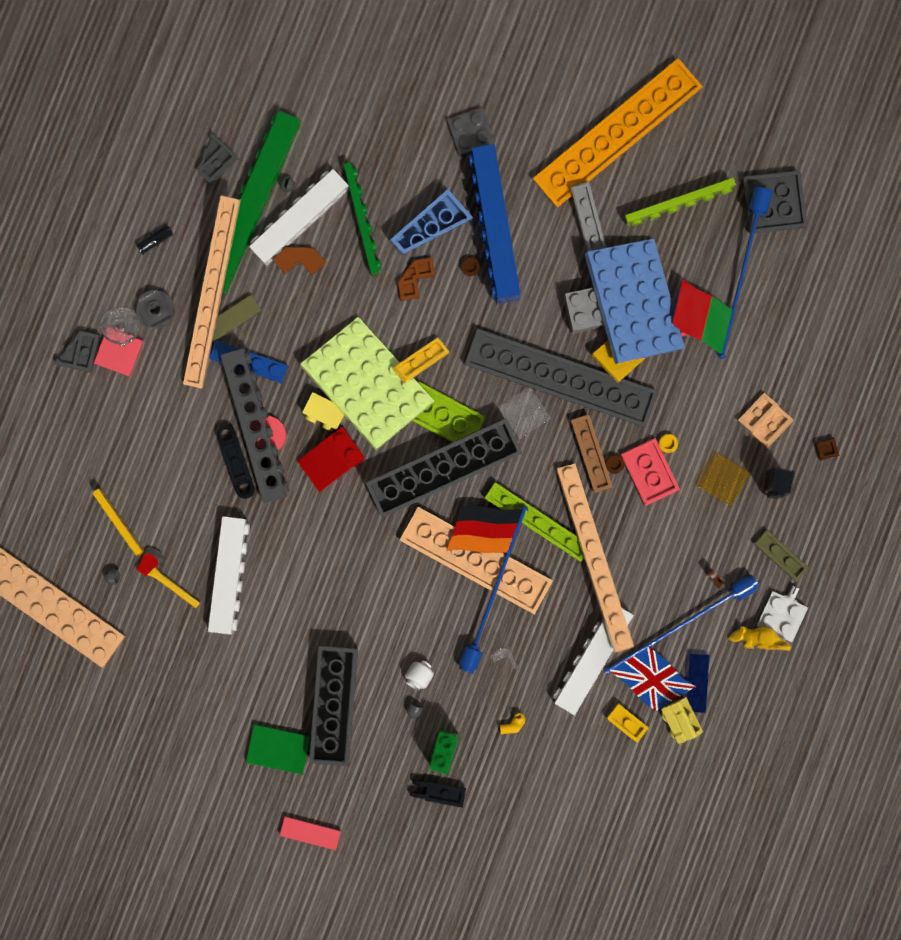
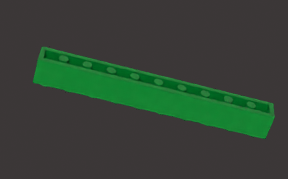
[202,111,301,296]

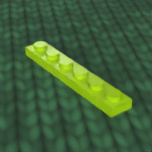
[624,178,736,227]
[484,482,584,562]

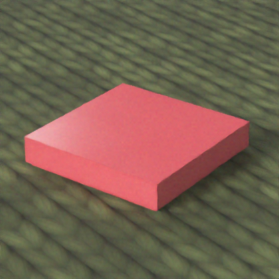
[94,328,144,377]

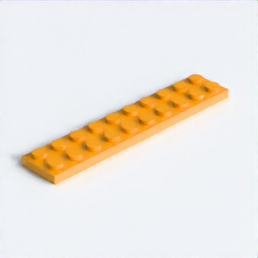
[533,58,703,208]

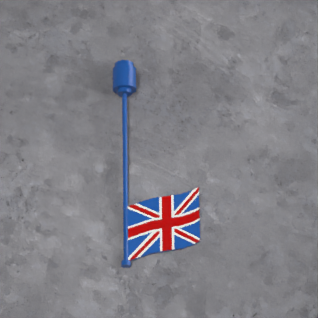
[603,574,759,711]

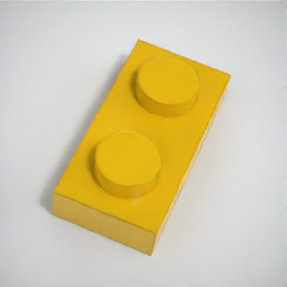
[606,704,649,743]

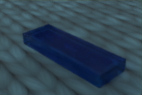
[687,654,710,713]

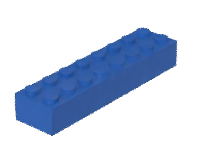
[469,144,521,304]

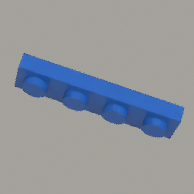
[210,341,288,384]

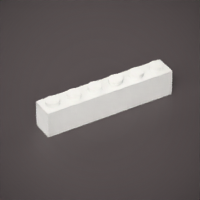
[249,169,349,266]
[208,517,250,635]
[553,609,634,715]

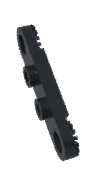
[217,425,255,499]

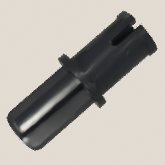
[136,226,173,255]

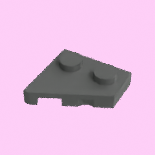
[55,331,100,373]

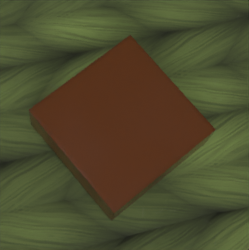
[815,437,839,461]

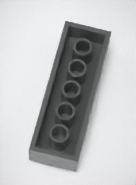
[309,645,359,766]

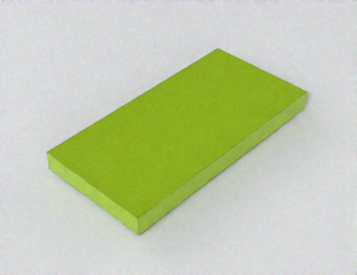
[412,382,486,442]

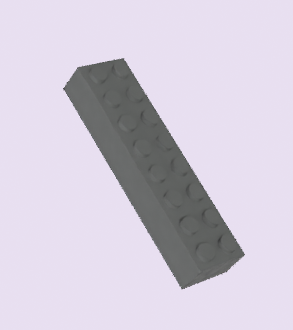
[366,418,522,518]

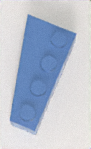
[389,189,473,255]

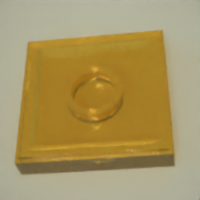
[698,454,751,507]

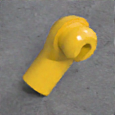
[500,713,525,734]

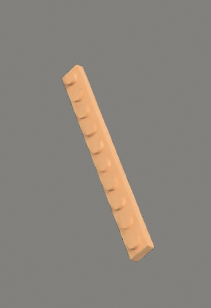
[183,196,241,388]
[556,464,634,653]

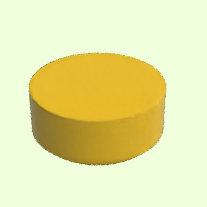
[658,434,678,453]

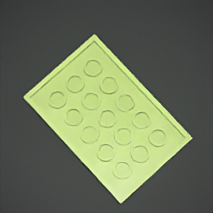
[300,317,434,450]

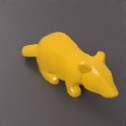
[728,626,791,651]

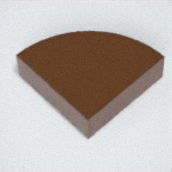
[706,569,723,588]

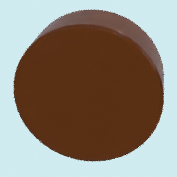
[461,257,480,277]
[605,455,625,474]

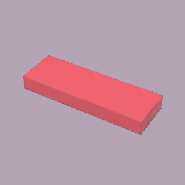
[280,816,341,850]

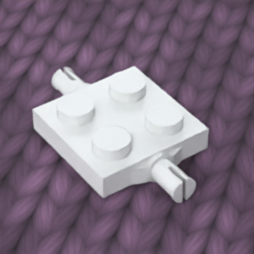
[756,586,808,643]

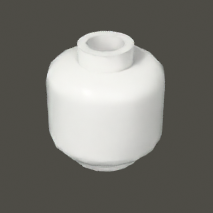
[405,660,434,690]

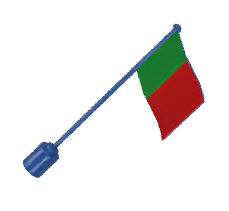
[672,187,773,359]

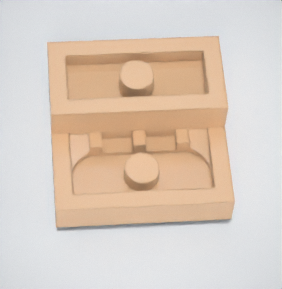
[738,393,793,449]

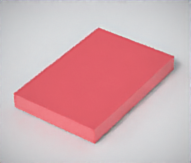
[620,438,680,506]

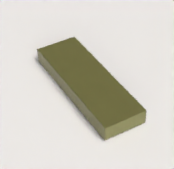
[213,295,262,342]
[753,529,809,582]

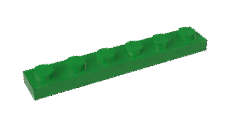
[344,162,382,277]

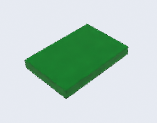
[246,724,311,775]

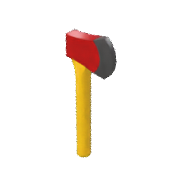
[136,548,200,609]

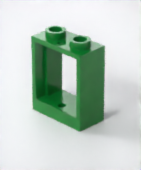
[429,728,459,775]

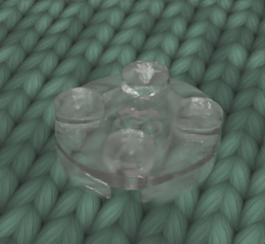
[101,308,140,346]

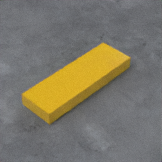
[393,337,449,384]

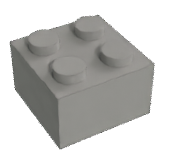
[564,288,605,334]

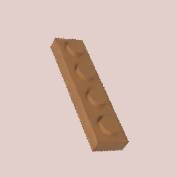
[571,415,613,493]

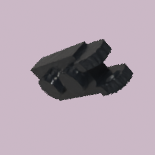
[410,779,466,808]

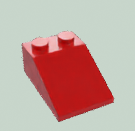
[297,427,366,493]

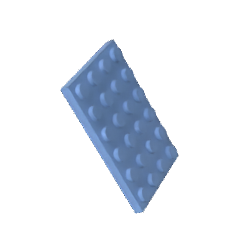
[585,239,685,364]

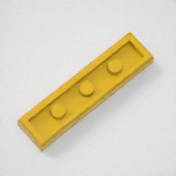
[93,489,145,556]

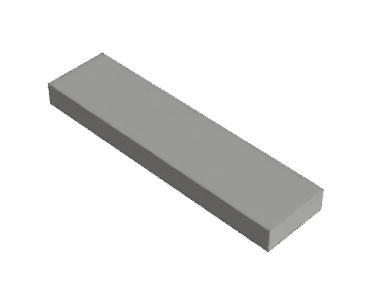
[570,182,606,252]

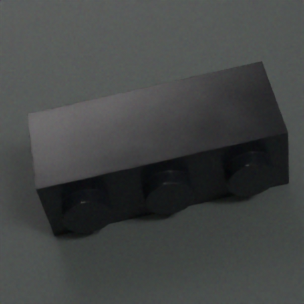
[762,467,795,500]

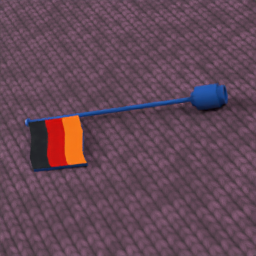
[446,506,528,674]

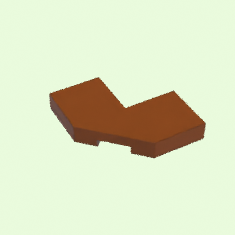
[272,247,326,276]
[398,257,435,301]

